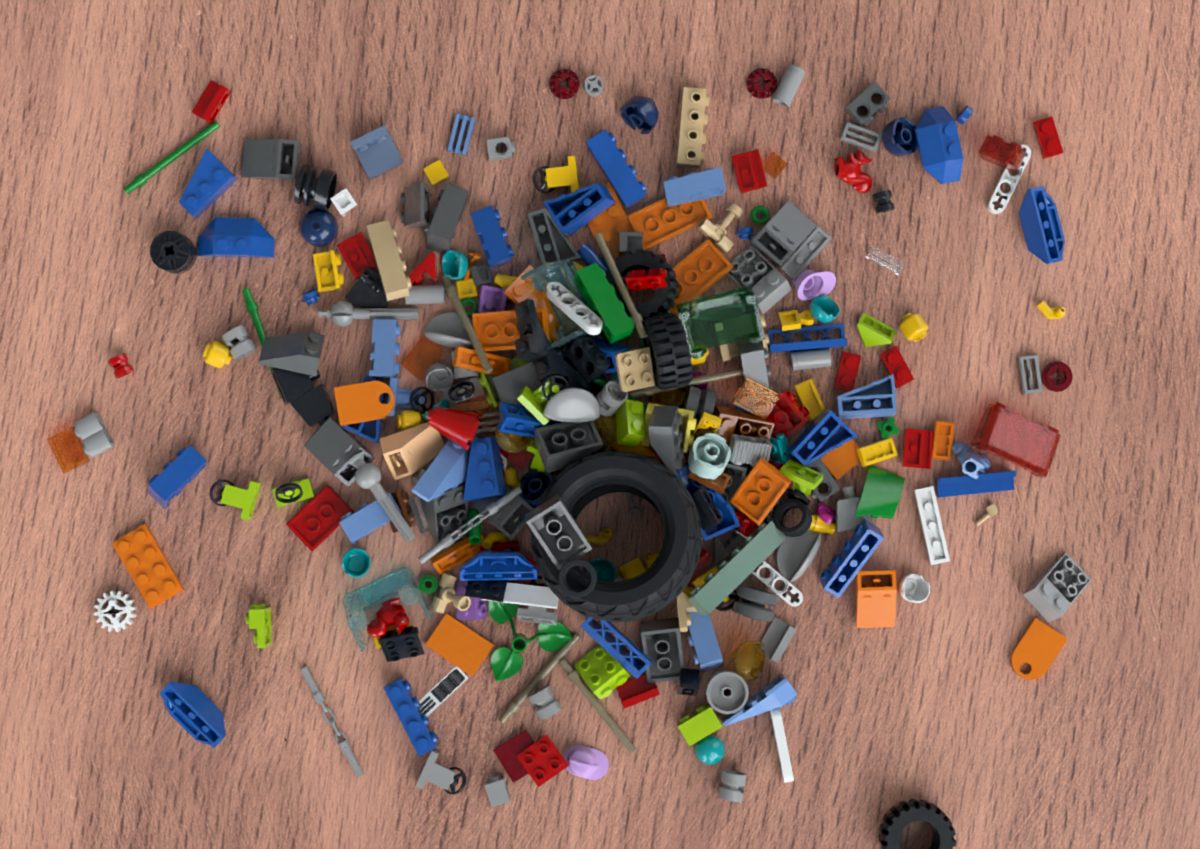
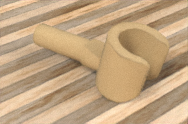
[975,503,998,526]

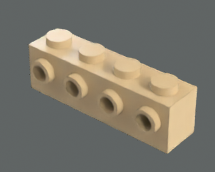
[677,87,710,168]
[367,220,412,301]

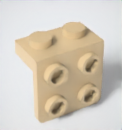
[615,347,655,392]

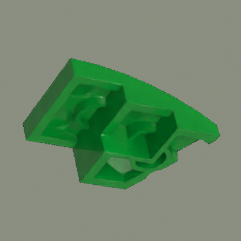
[854,465,905,519]

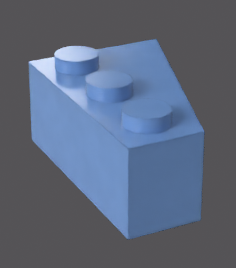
[663,167,726,207]
[369,319,401,378]
[835,374,897,420]
[339,492,402,545]
[686,611,724,673]

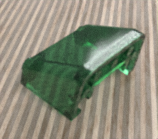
[676,287,765,359]

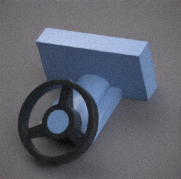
[388,377,434,417]

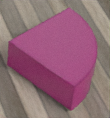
[816,502,835,525]

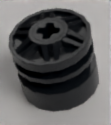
[294,164,337,211]
[150,231,197,274]

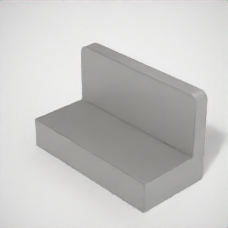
[757,617,796,663]

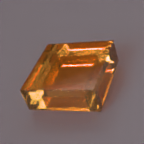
[763,152,788,179]

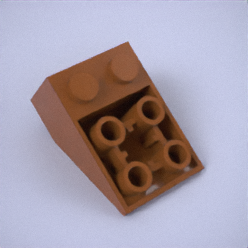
[712,405,774,446]

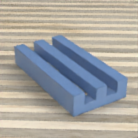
[447,113,476,156]

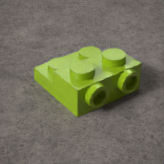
[246,603,272,648]

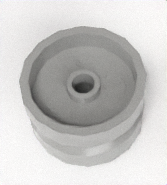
[705,669,749,714]

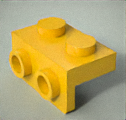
[313,250,344,293]

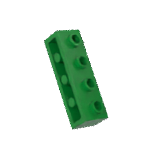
[573,262,634,344]

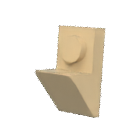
[677,592,697,632]

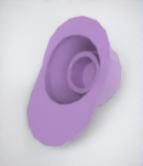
[793,270,836,301]
[564,745,609,780]

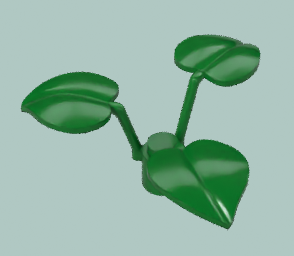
[488,601,572,681]

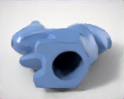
[952,441,991,479]

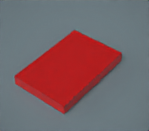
[286,484,354,552]

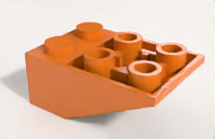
[854,569,897,628]

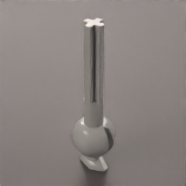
[318,300,419,327]
[347,452,416,543]

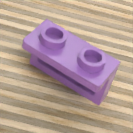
[476,285,509,313]
[455,581,487,620]

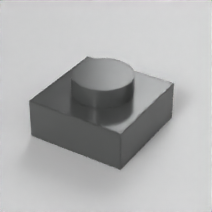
[470,264,494,286]

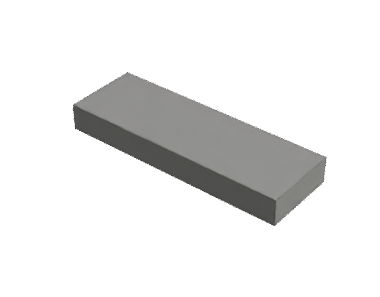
[780,226,832,281]

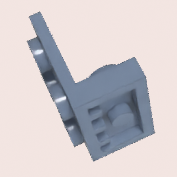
[350,125,403,179]

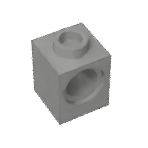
[487,137,516,162]
[485,775,511,807]

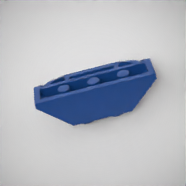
[914,106,963,184]
[1019,186,1065,264]
[197,217,275,258]
[459,549,538,581]
[160,681,226,748]

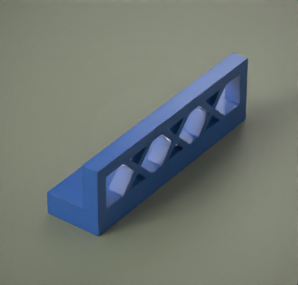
[767,324,847,353]
[497,402,561,438]
[935,471,1016,498]
[580,617,653,679]

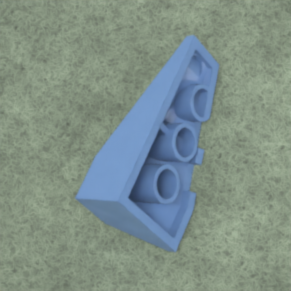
[411,439,471,502]

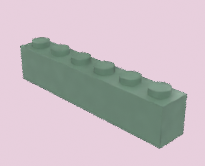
[688,521,787,617]

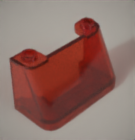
[970,402,1061,478]

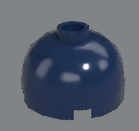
[620,96,659,134]
[882,117,918,157]
[300,209,339,247]
[519,469,554,508]

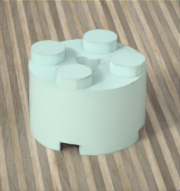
[688,433,731,480]

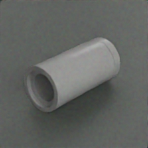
[772,64,806,107]
[405,284,445,305]
[790,348,831,371]

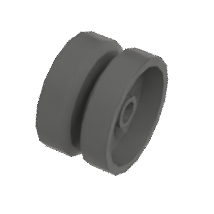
[683,386,717,423]
[732,585,780,622]

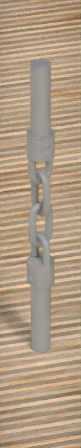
[418,486,522,564]
[300,666,364,778]

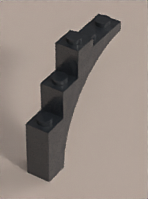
[515,299,603,396]

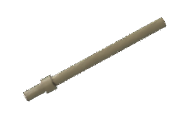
[595,233,648,339]
[441,276,493,373]
[628,368,743,398]
[498,633,581,724]
[559,658,636,753]

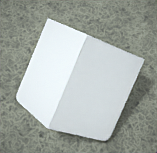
[330,188,357,217]

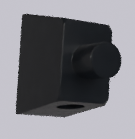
[271,368,320,405]
[290,384,335,427]

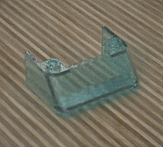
[521,260,591,348]
[343,567,434,652]

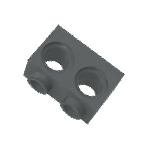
[845,82,890,126]
[806,458,840,502]

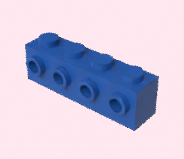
[586,129,647,209]
[820,519,884,598]
[383,676,439,756]

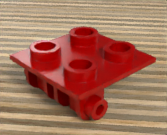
[516,734,569,787]

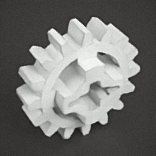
[93,590,137,632]

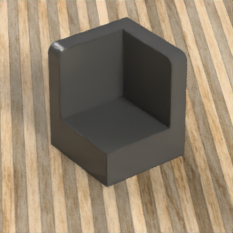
[619,232,643,253]

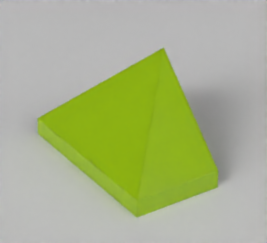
[857,312,897,347]

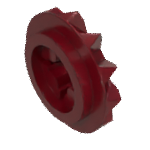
[747,68,777,99]
[549,69,580,99]
[1041,361,1073,392]

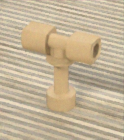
[696,203,743,252]
[430,572,471,613]

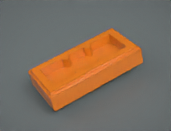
[931,420,955,461]

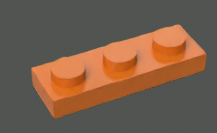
[453,347,510,376]
[430,531,485,575]

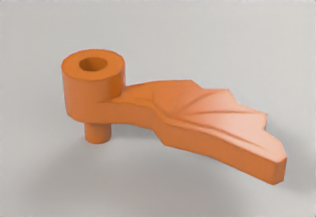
[463,251,481,281]

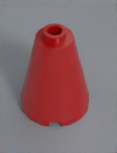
[426,406,482,450]

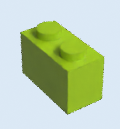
[615,399,646,447]
[677,704,723,746]

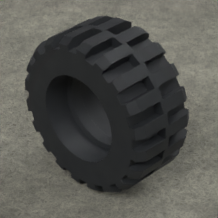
[605,249,679,323]
[643,313,693,390]
[879,799,956,849]

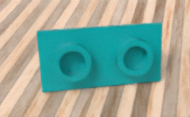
[770,433,792,464]

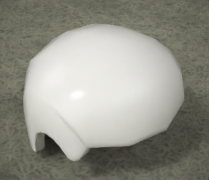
[899,573,930,603]

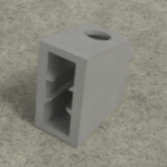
[835,486,874,532]

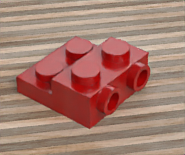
[754,389,810,438]

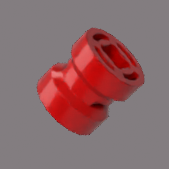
[108,353,134,379]
[734,510,756,536]

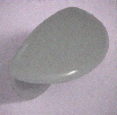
[424,312,474,349]
[543,388,600,423]
[777,530,822,582]

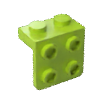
[574,644,631,700]

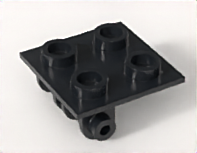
[345,267,391,308]
[465,580,509,602]
[379,625,425,662]

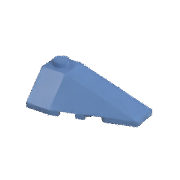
[722,674,797,726]

